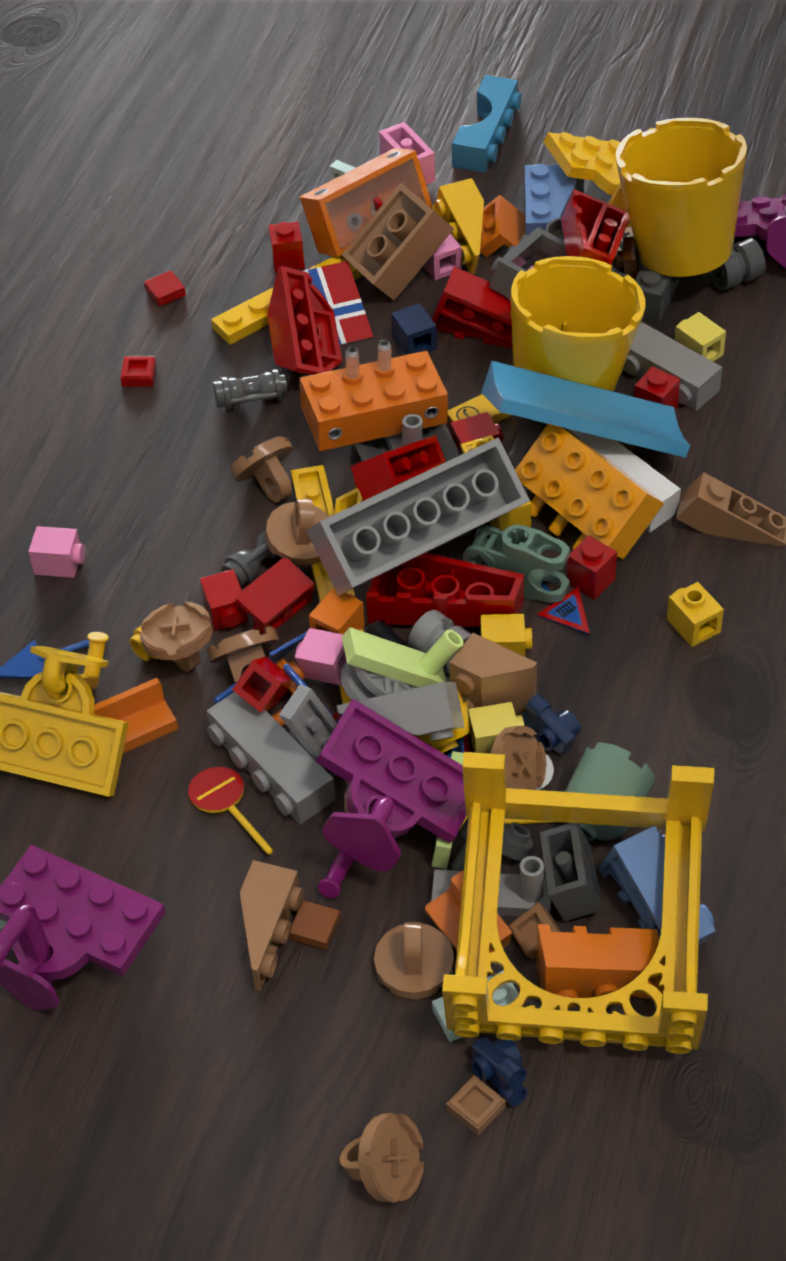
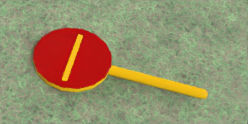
[188,767,273,855]

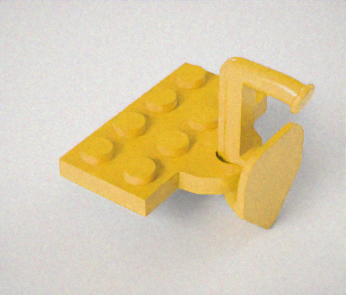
[543,128,654,228]
[0,632,129,797]

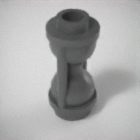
[213,369,287,409]
[221,526,280,587]

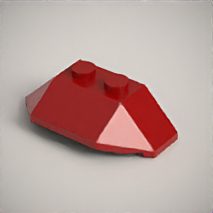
[267,266,343,375]

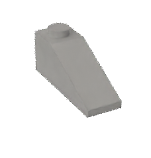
[337,682,465,741]

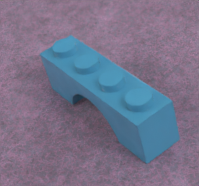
[452,75,522,173]

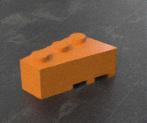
[536,924,665,1009]

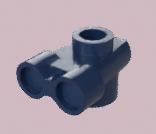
[522,693,581,755]
[471,1037,528,1107]

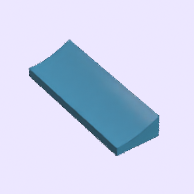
[481,361,690,458]

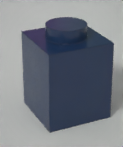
[391,303,437,355]

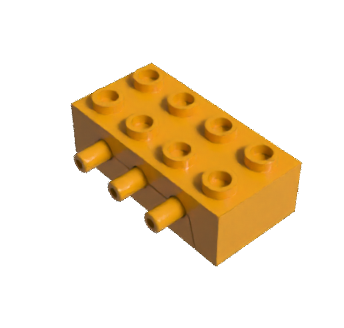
[515,424,665,559]

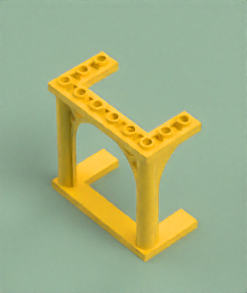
[442,752,714,1054]

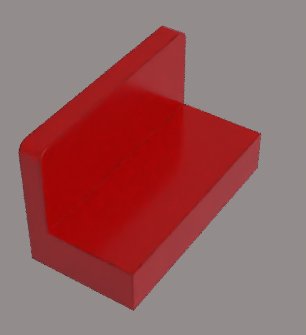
[235,558,315,635]

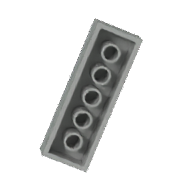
[306,437,530,596]

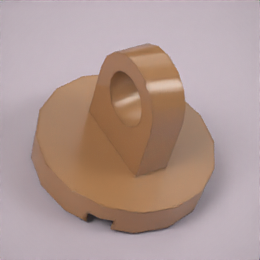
[229,436,294,503]
[265,499,329,566]
[140,602,213,672]
[206,626,279,682]
[491,726,547,790]
[374,922,455,1000]
[339,1113,424,1203]

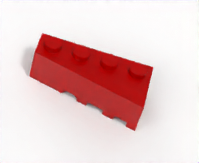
[366,553,524,627]

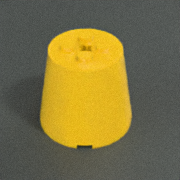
[616,118,747,277]
[511,256,646,392]

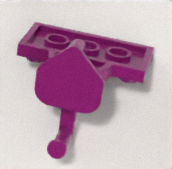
[734,194,786,268]
[315,698,466,898]
[0,844,166,1010]

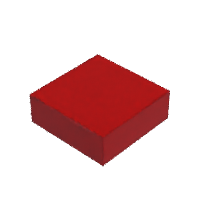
[144,270,186,306]
[120,356,157,387]

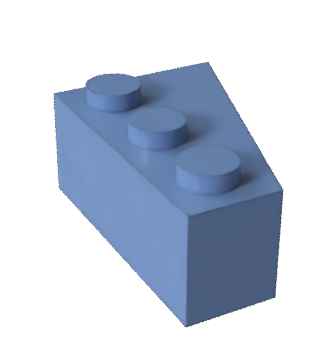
[525,164,584,235]
[598,826,716,944]

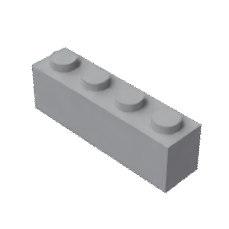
[623,322,722,411]
[206,692,336,825]

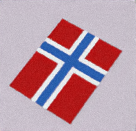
[304,261,373,345]

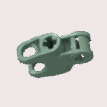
[463,525,570,603]

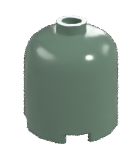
[565,742,655,841]

